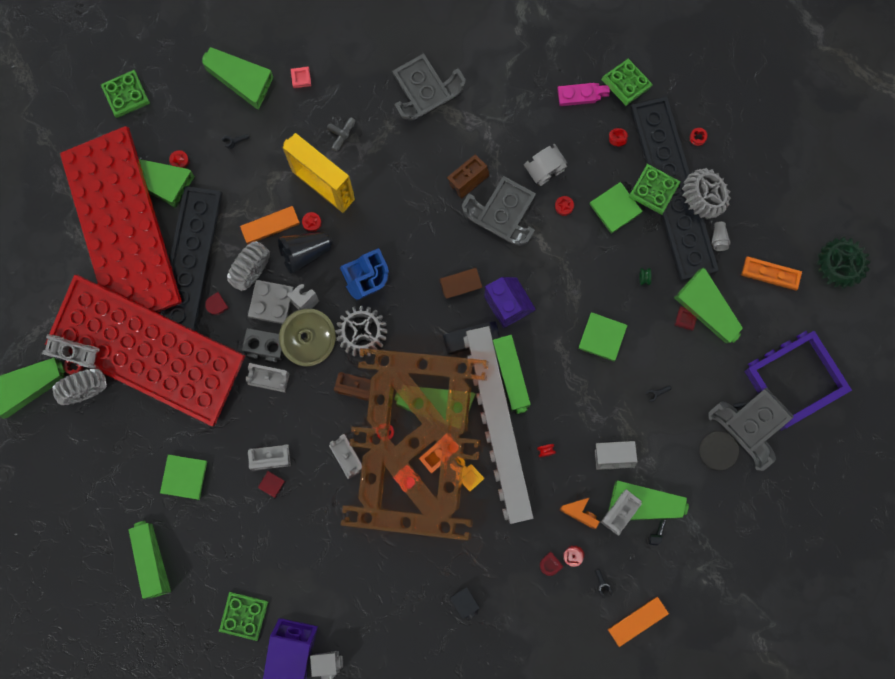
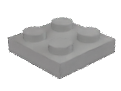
[248,280,294,324]

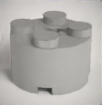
[524,144,567,186]

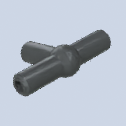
[327,117,356,152]

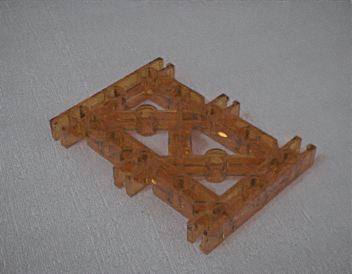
[341,348,489,541]

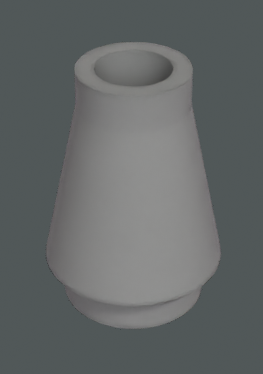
[711,222,731,251]

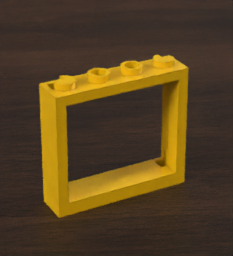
[283,133,355,213]

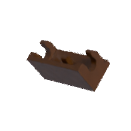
[447,154,490,199]
[439,268,482,299]
[334,372,378,402]

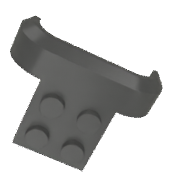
[392,53,466,120]
[462,176,536,246]
[709,387,794,471]

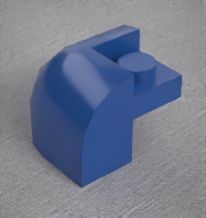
[340,248,389,300]

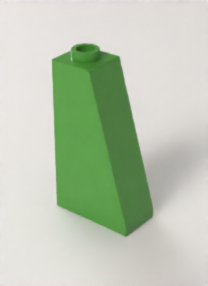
[202,47,273,109]
[139,159,195,208]
[674,268,743,343]
[493,335,531,414]
[0,358,66,419]
[394,386,476,432]
[609,481,689,520]
[129,521,171,599]

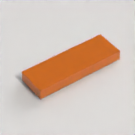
[240,206,300,245]
[741,256,802,291]
[607,597,669,647]

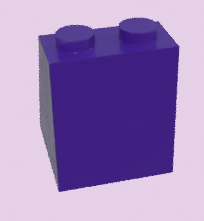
[484,277,536,329]
[263,618,318,679]

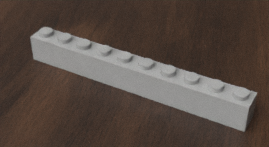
[463,326,534,524]

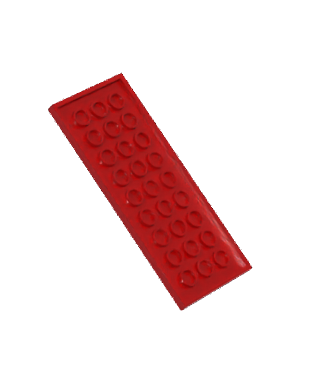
[60,126,182,313]
[45,275,246,427]

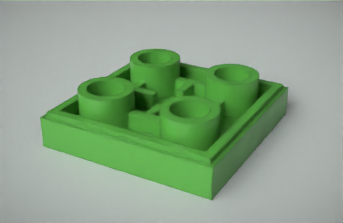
[601,58,653,106]
[101,70,150,118]
[629,164,681,215]
[589,182,643,234]
[578,312,627,361]
[160,455,208,500]
[219,592,269,641]

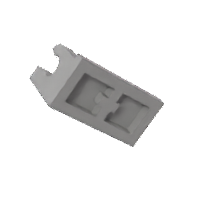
[287,284,319,310]
[246,363,290,393]
[329,434,365,479]
[595,441,637,470]
[248,445,291,471]
[601,489,642,536]

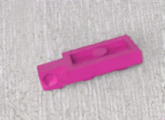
[557,83,610,106]

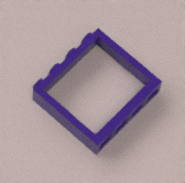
[744,331,852,431]

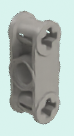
[42,334,100,368]

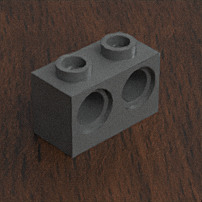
[242,328,284,363]

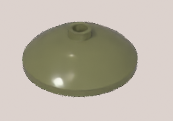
[279,308,336,366]

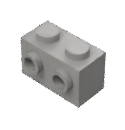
[310,651,343,679]

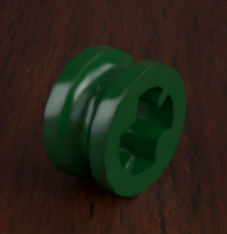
[639,268,651,285]

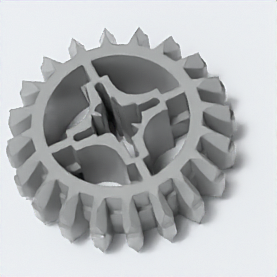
[682,168,731,219]
[227,241,270,291]
[335,306,388,357]
[52,369,107,405]

